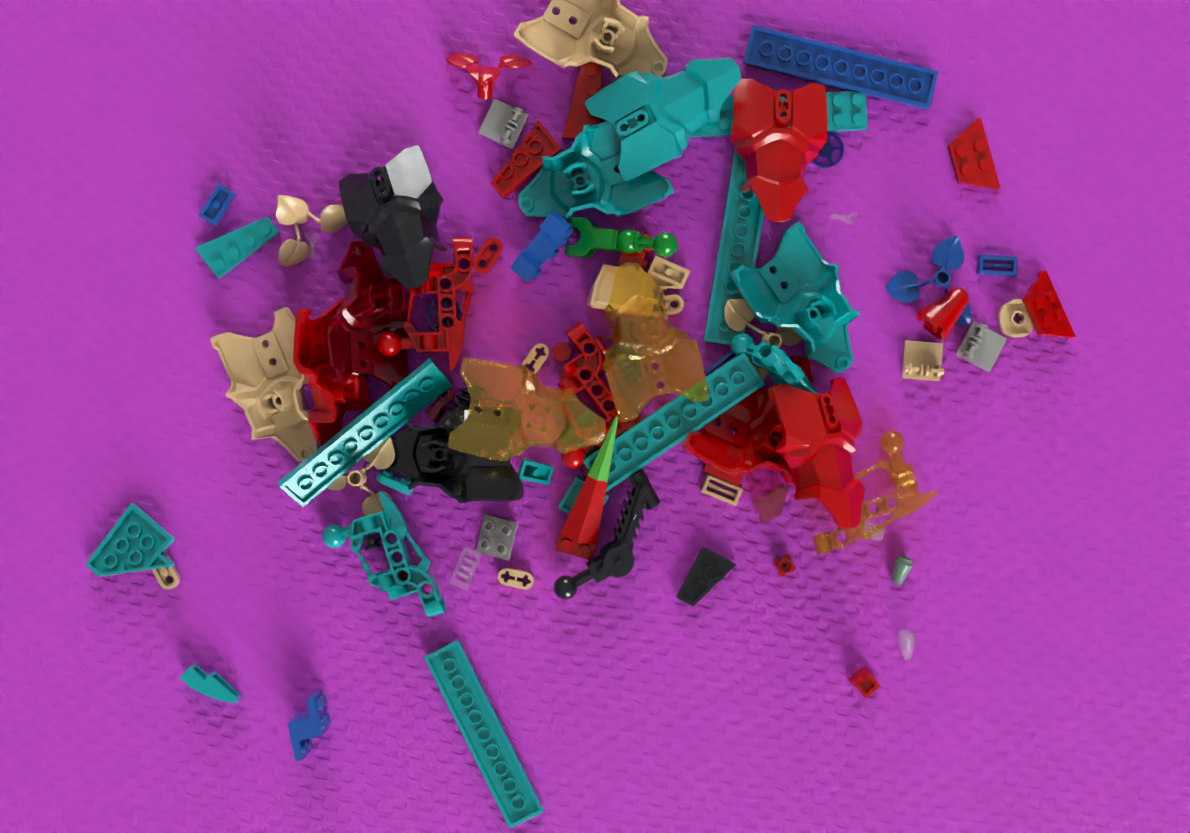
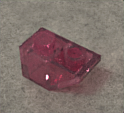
[751,483,789,524]

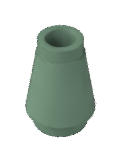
[891,555,913,585]

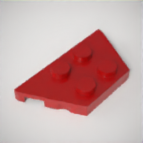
[947,118,1001,190]
[1022,270,1076,339]

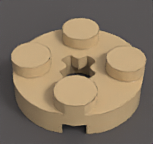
[997,299,1035,338]

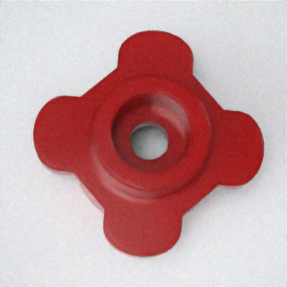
[773,554,796,577]

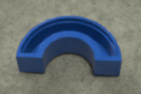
[510,210,573,282]

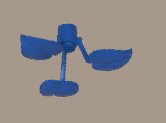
[886,236,971,326]

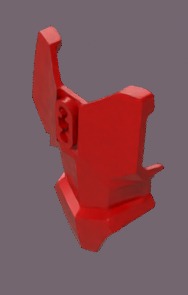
[729,79,828,223]
[293,298,372,447]
[683,368,794,484]
[768,377,865,530]

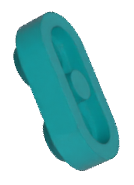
[376,470,413,494]

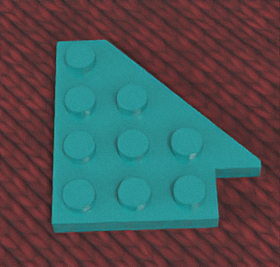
[85,503,176,577]

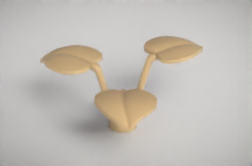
[275,195,347,266]
[724,299,802,380]
[327,437,395,516]

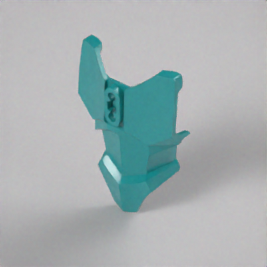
[585,57,741,182]
[519,115,674,219]
[731,222,861,373]

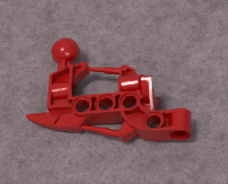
[377,237,475,371]
[557,322,636,468]

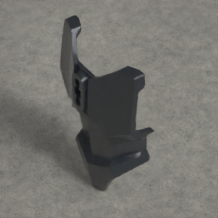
[339,145,448,289]
[388,406,524,503]

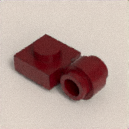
[427,388,455,424]

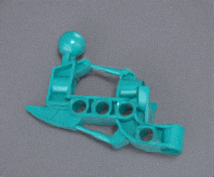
[730,333,818,394]
[322,491,446,618]

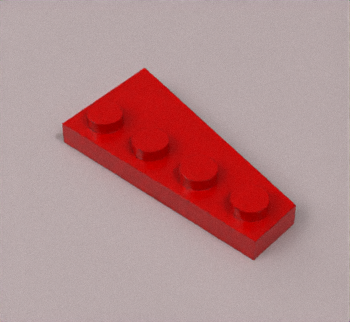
[562,62,601,139]
[491,121,563,199]

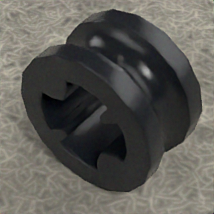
[363,536,382,550]

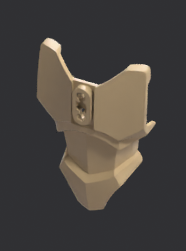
[514,0,668,78]
[210,307,318,462]

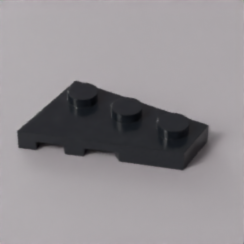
[676,546,737,606]

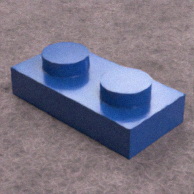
[198,183,236,227]

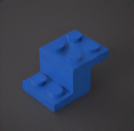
[287,690,331,761]

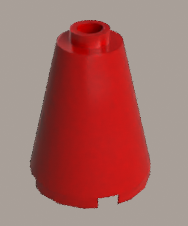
[915,287,969,341]

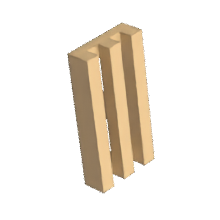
[700,474,743,506]

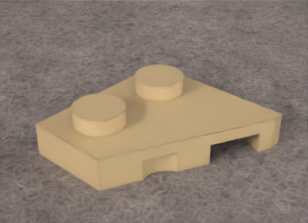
[647,255,690,290]

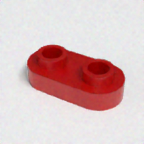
[473,238,503,274]

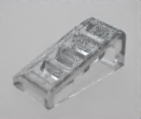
[449,547,482,591]

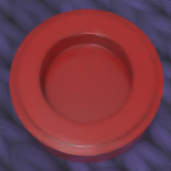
[552,342,571,362]

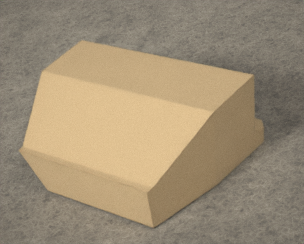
[587,264,654,317]

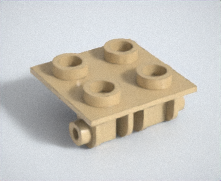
[902,340,944,381]

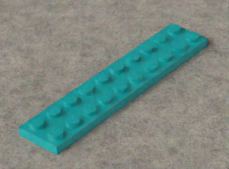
[690,91,868,138]
[704,152,764,346]
[583,352,765,492]
[277,359,452,507]
[424,639,544,829]

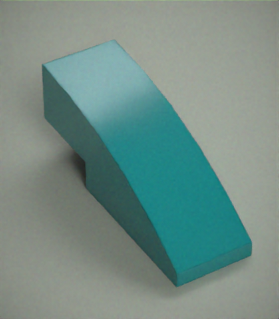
[179,664,242,703]

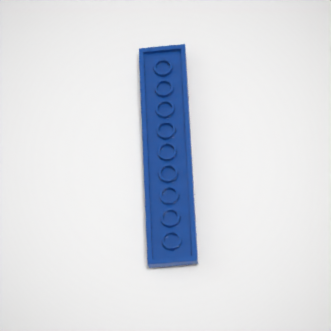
[743,25,939,110]

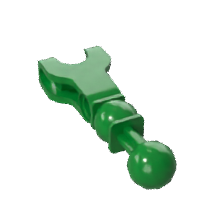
[565,217,678,259]

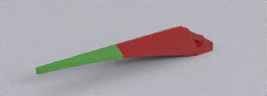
[555,415,618,560]

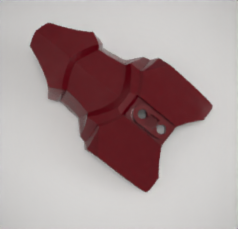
[324,241,416,389]

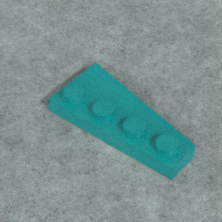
[195,217,280,279]

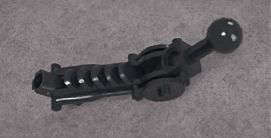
[553,468,660,600]

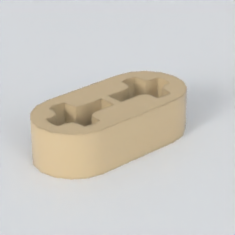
[521,344,549,377]
[498,567,534,589]

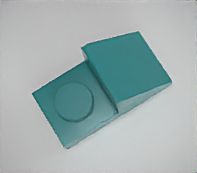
[517,457,554,485]

